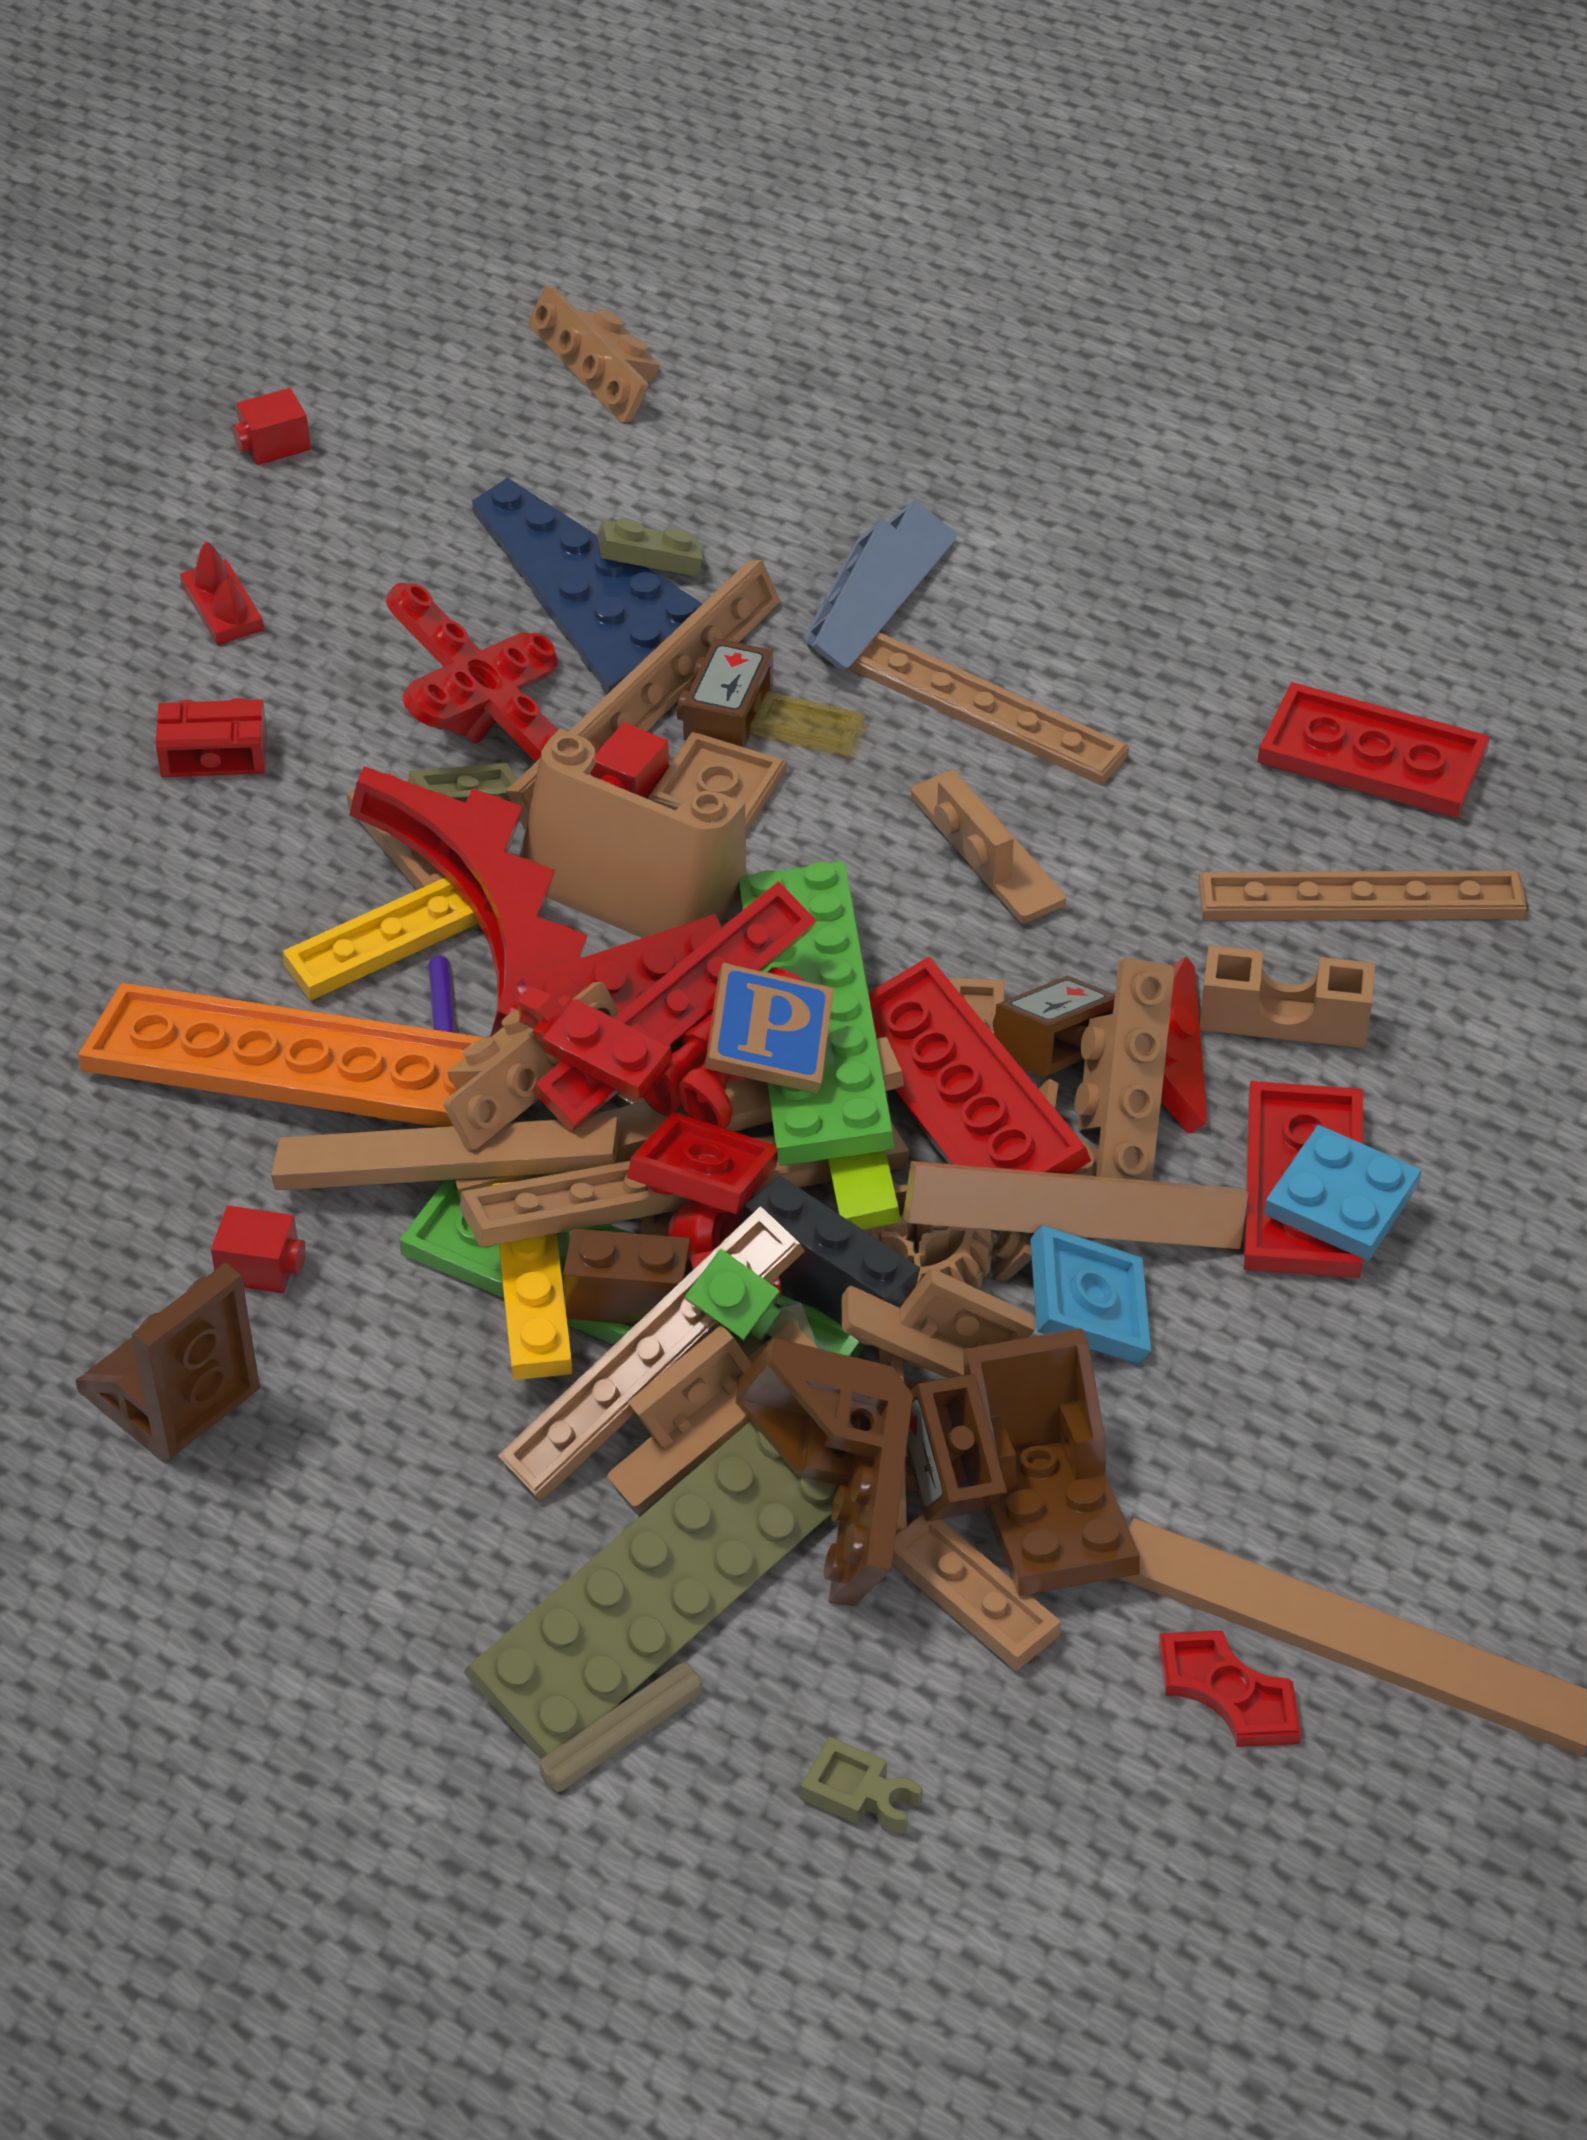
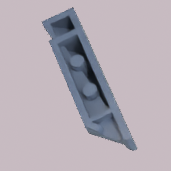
[804,499,956,669]

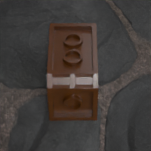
[75,1262,260,1460]
[963,1328,1140,1596]
[735,1338,913,1606]

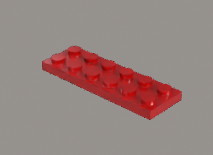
[868,956,1091,1174]

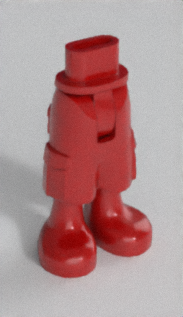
[642,967,804,1129]

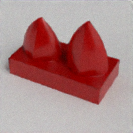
[180,542,264,645]

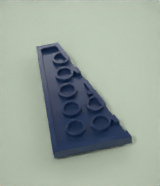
[472,478,703,695]

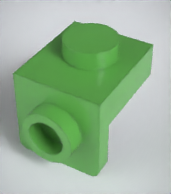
[685,1248,782,1345]

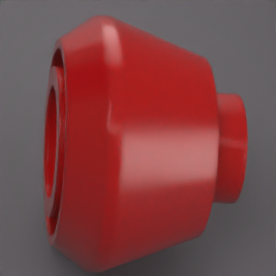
[668,1200,742,1255]

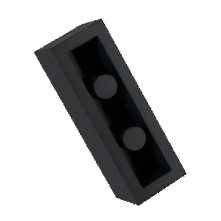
[740,1176,920,1347]

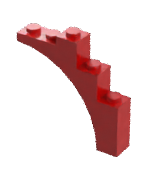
[349,766,588,1037]

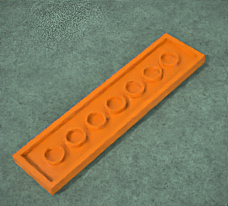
[78,982,485,1127]

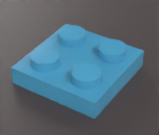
[1264,1125,1422,1261]
[1030,1225,1151,1363]

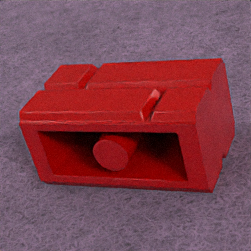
[155,698,267,777]

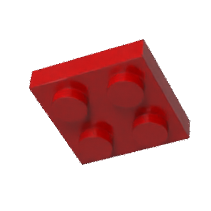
[627,1112,778,1215]

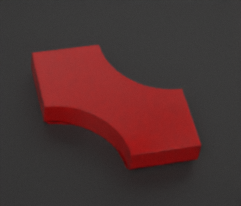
[1158,1630,1301,1747]

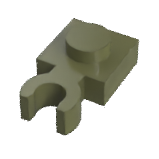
[800,1736,923,1834]

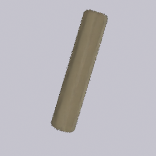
[538,1663,703,1792]

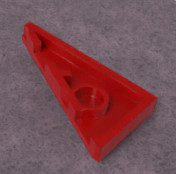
[1161,956,1207,1133]

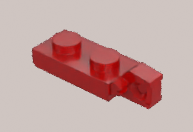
[516,986,672,1100]

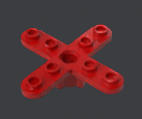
[386,583,558,762]

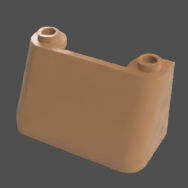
[519,728,746,938]

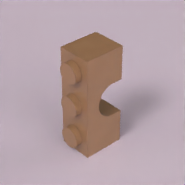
[1199,945,1375,1048]

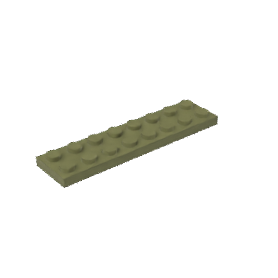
[463,1421,847,1759]

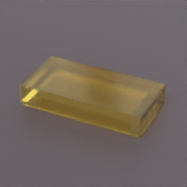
[751,691,865,757]

